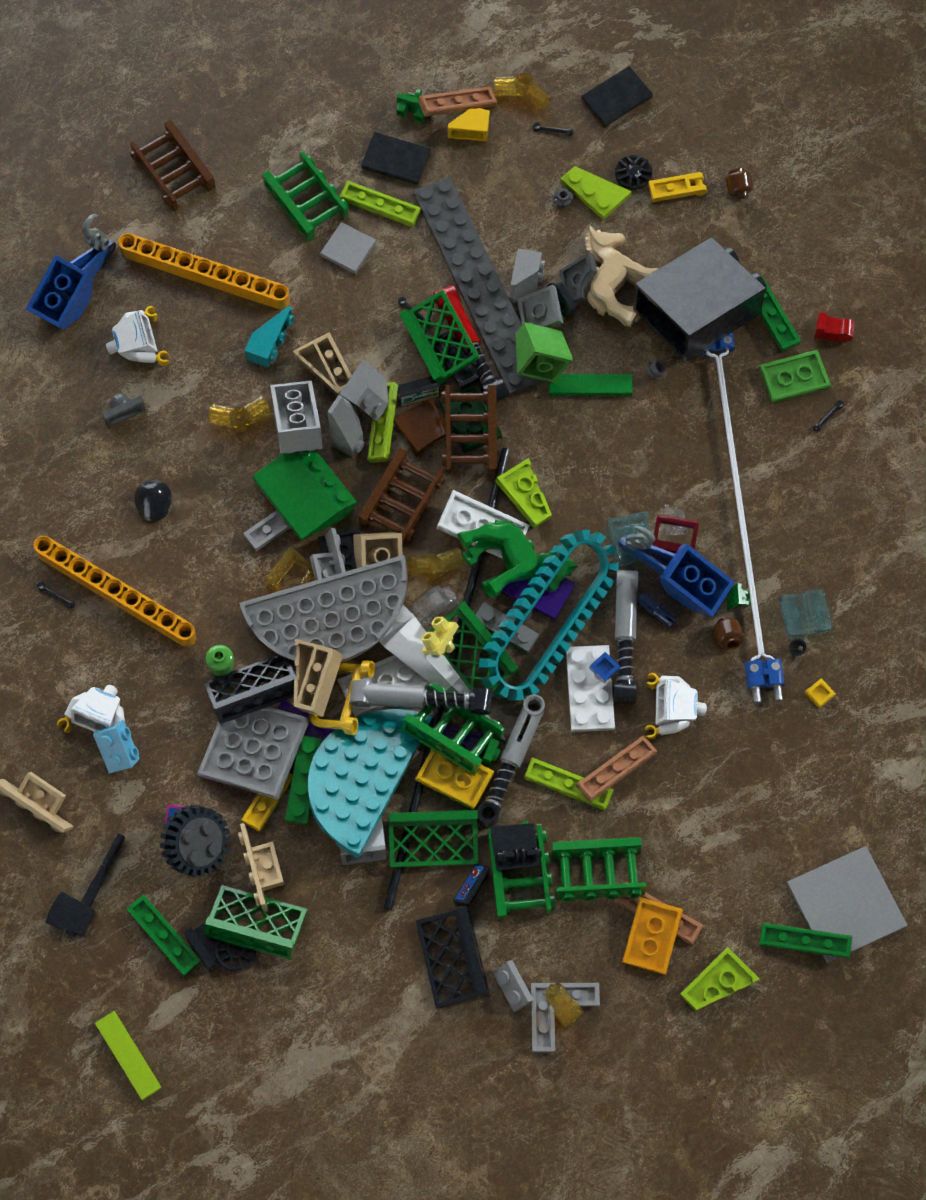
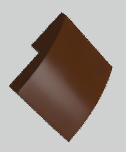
[394,399,453,454]

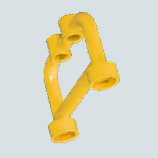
[309,660,375,735]

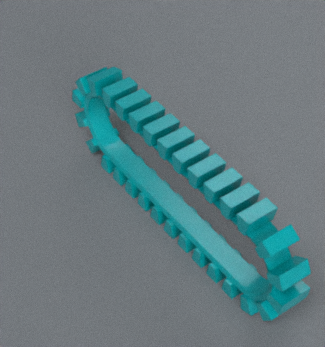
[479,530,619,701]

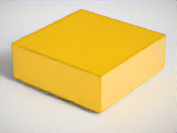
[804,678,836,709]

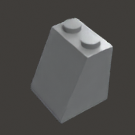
[340,816,387,865]

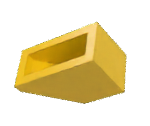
[448,108,490,142]

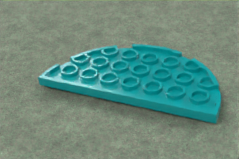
[308,709,433,858]

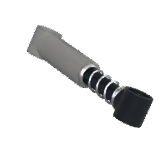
[613,570,638,704]
[349,680,493,715]
[477,694,545,829]

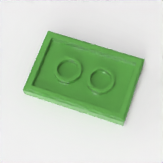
[758,349,831,404]

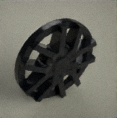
[615,155,653,190]
[214,940,257,971]

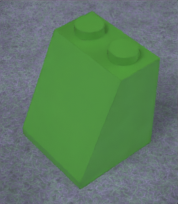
[515,322,573,383]

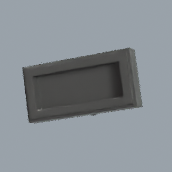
[102,393,146,427]

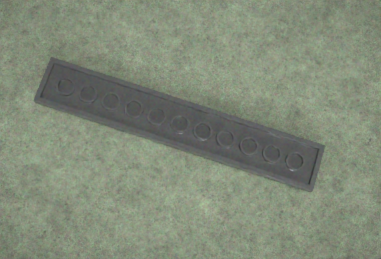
[413,177,547,396]

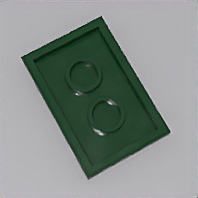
[439,383,502,454]

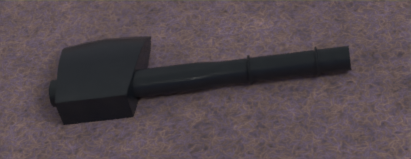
[45,833,125,937]

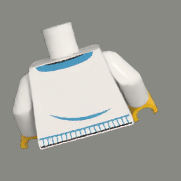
[106,306,169,366]
[645,673,707,740]
[57,685,125,733]

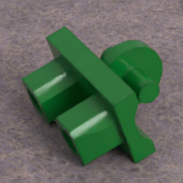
[396,89,431,123]

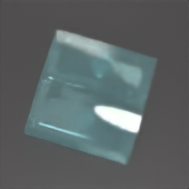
[779,589,833,638]

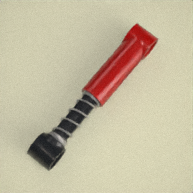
[433,285,508,402]

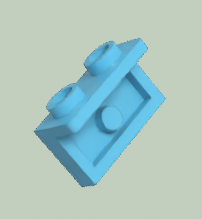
[93,720,139,773]

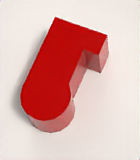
[814,312,855,342]

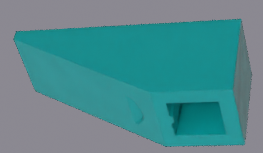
[244,306,294,368]

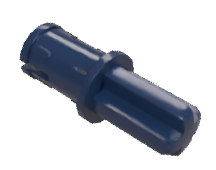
[637,593,677,629]

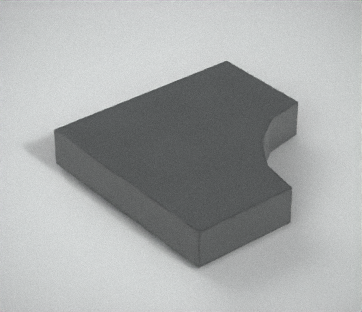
[559,252,597,305]

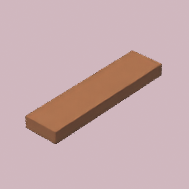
[418,87,497,117]
[576,735,657,803]
[614,881,704,946]

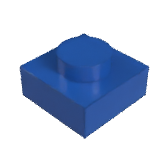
[589,652,620,683]

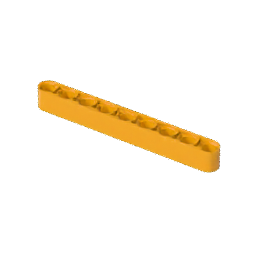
[118,233,290,310]
[34,536,196,647]

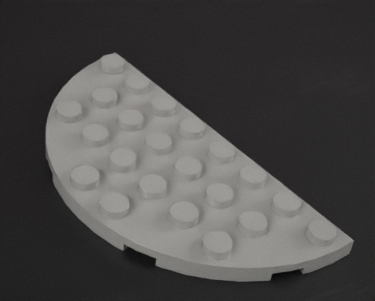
[240,555,408,662]

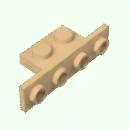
[0,772,73,833]
[238,823,285,912]

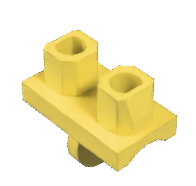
[421,617,459,656]

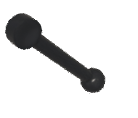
[533,123,574,136]
[398,297,431,327]
[813,400,844,432]
[37,581,75,608]

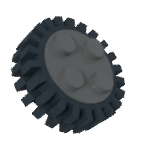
[160,805,231,877]

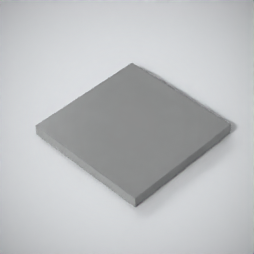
[197,706,310,800]
[786,846,908,963]

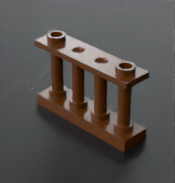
[130,119,216,211]
[441,385,497,472]
[359,448,445,546]

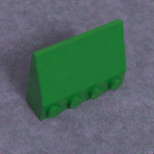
[252,450,357,541]

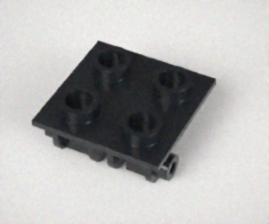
[490,823,542,870]

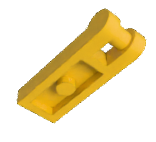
[648,172,707,202]

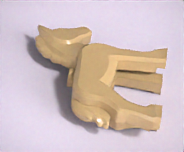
[584,226,658,327]

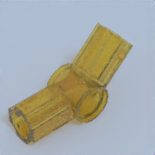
[494,73,551,111]
[207,396,272,432]
[406,547,465,581]
[544,982,584,1028]

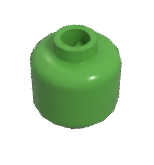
[205,645,235,676]

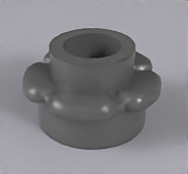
[553,188,573,208]
[647,360,665,380]

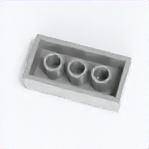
[270,380,323,453]

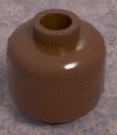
[725,168,753,199]
[713,617,744,650]

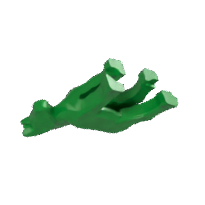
[457,520,578,599]

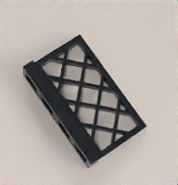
[204,654,296,724]
[416,905,490,1008]

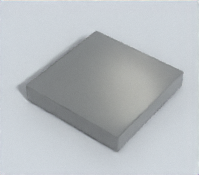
[320,222,376,274]
[517,285,563,328]

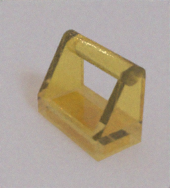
[264,547,314,593]

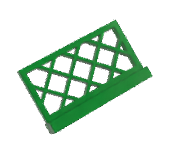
[399,290,480,386]
[427,601,519,691]
[387,810,479,867]
[204,885,307,960]

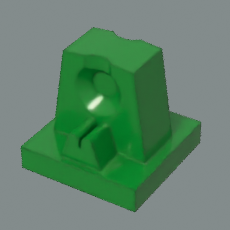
[727,583,751,611]

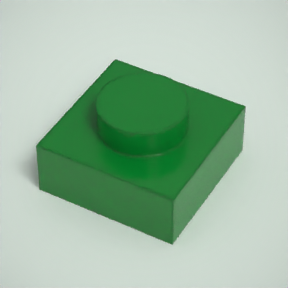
[482,738,501,766]

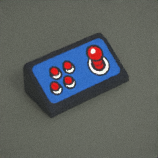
[454,864,490,908]

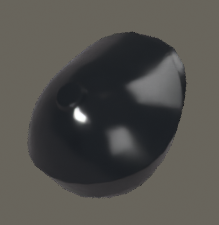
[134,479,172,521]

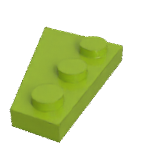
[560,166,632,220]
[495,458,552,528]
[680,947,760,1011]

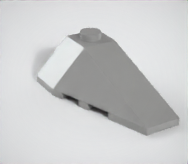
[328,395,365,458]

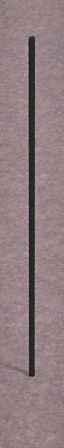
[384,448,510,910]

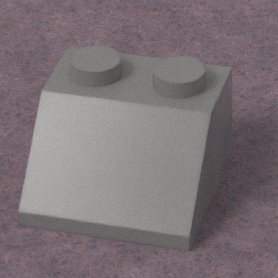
[510,248,545,304]
[339,360,388,421]

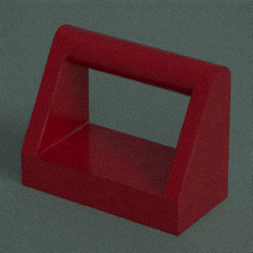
[652,514,699,553]

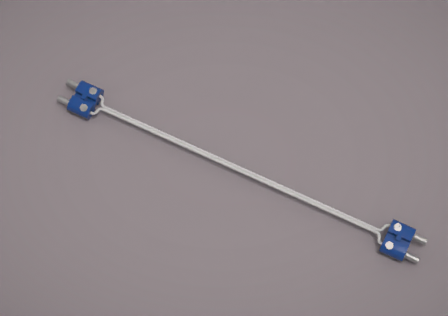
[700,332,785,703]

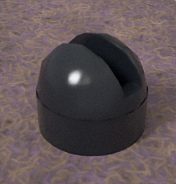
[789,639,807,656]

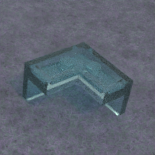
[606,511,651,566]

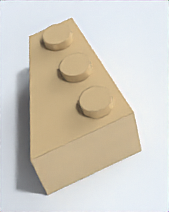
[293,332,352,397]
[294,639,343,717]

